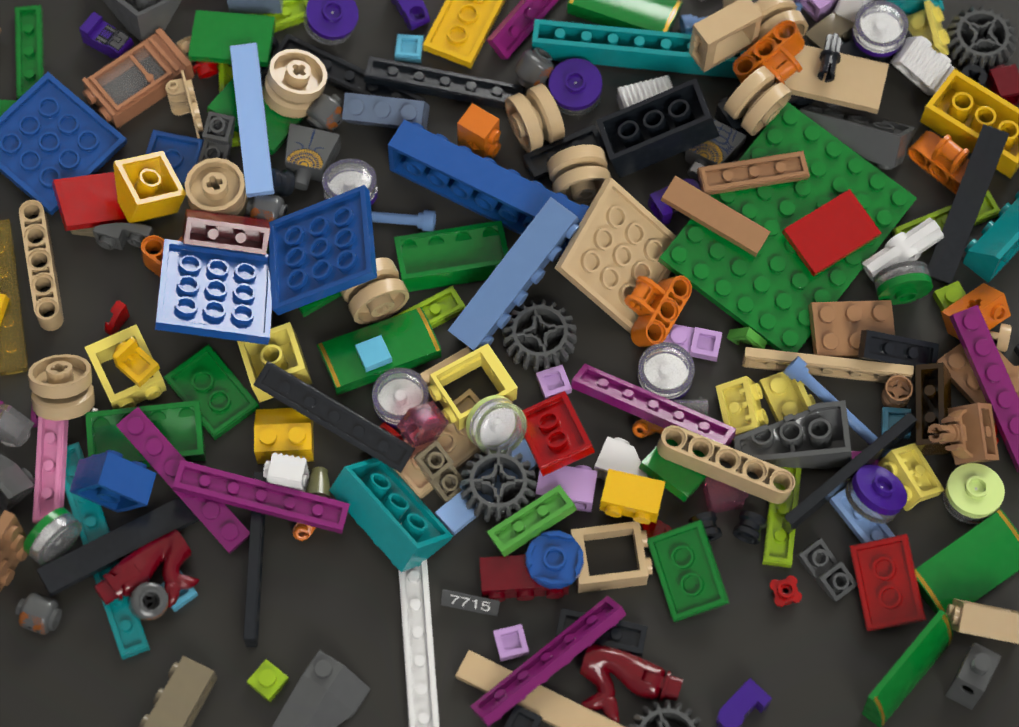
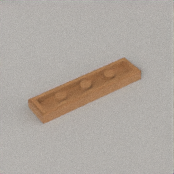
[697,151,810,195]
[660,176,770,257]

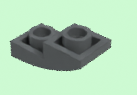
[198,111,236,163]
[93,223,154,251]
[796,538,858,602]

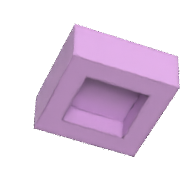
[662,324,695,357]
[689,327,723,362]
[536,365,572,400]
[493,624,529,662]

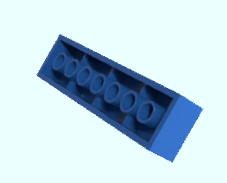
[388,120,589,255]

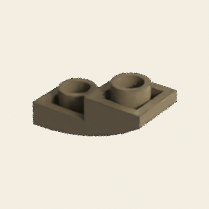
[805,12,854,49]
[414,440,464,503]

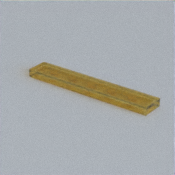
[0,219,29,376]

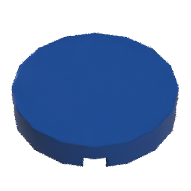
[526,531,584,589]

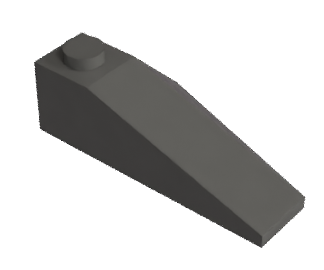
[103,0,182,42]
[800,105,917,170]
[734,400,852,469]
[0,454,35,511]
[272,650,371,727]

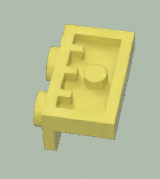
[905,0,950,55]
[759,364,816,422]
[716,376,769,440]
[878,443,945,511]

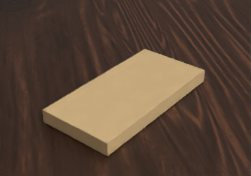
[773,45,889,114]
[394,388,483,499]

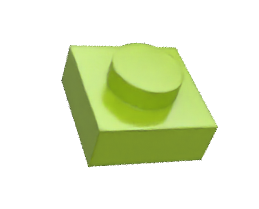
[932,281,966,311]
[247,659,289,702]

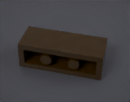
[915,362,951,456]

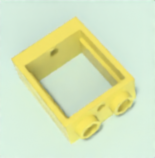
[85,324,167,409]
[428,344,518,431]

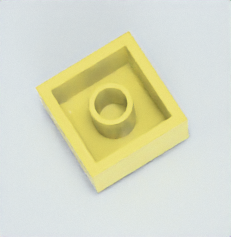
[237,322,313,402]

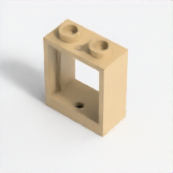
[689,0,763,72]
[570,521,653,593]
[946,598,1019,644]

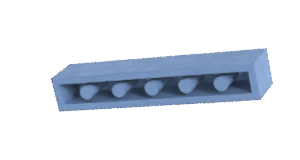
[448,197,580,351]

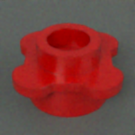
[193,61,219,79]
[769,575,802,607]

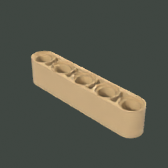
[19,200,64,331]
[657,425,795,504]

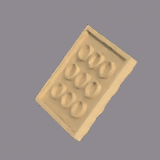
[555,178,677,334]

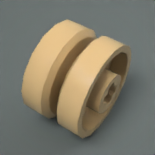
[755,0,809,41]
[263,49,328,118]
[724,66,792,136]
[505,84,565,153]
[547,144,611,205]
[185,158,248,216]
[340,257,409,324]
[28,354,95,421]

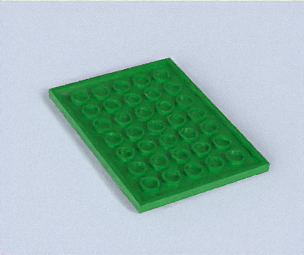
[658,102,917,353]

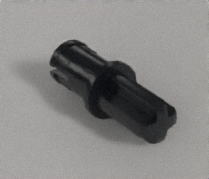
[818,33,842,82]

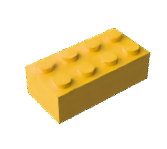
[920,69,1019,178]

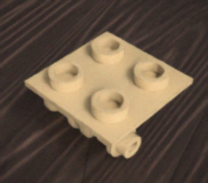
[165,70,204,139]

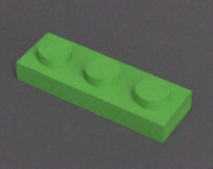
[487,484,577,557]

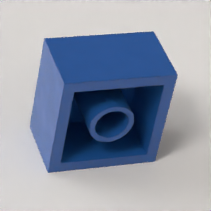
[69,450,157,513]

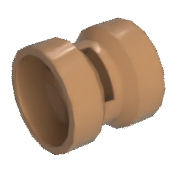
[881,375,913,408]

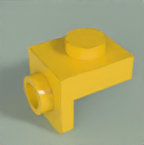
[112,337,160,388]

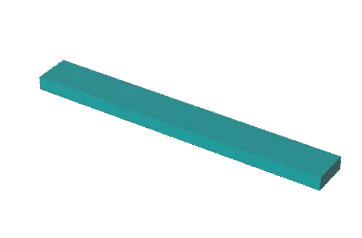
[65,442,150,660]

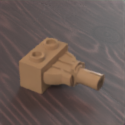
[928,403,999,465]

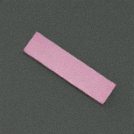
[32,416,69,524]

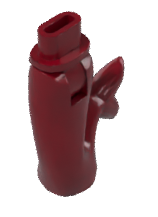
[93,529,199,608]
[580,644,684,723]

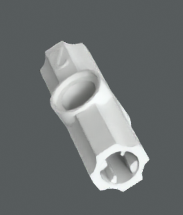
[862,217,944,284]

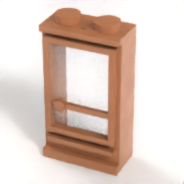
[82,27,195,129]

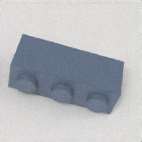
[342,93,430,130]

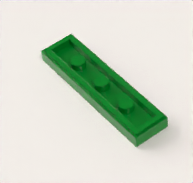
[15,5,44,100]

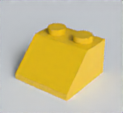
[113,151,186,223]
[254,408,314,464]
[600,469,665,524]

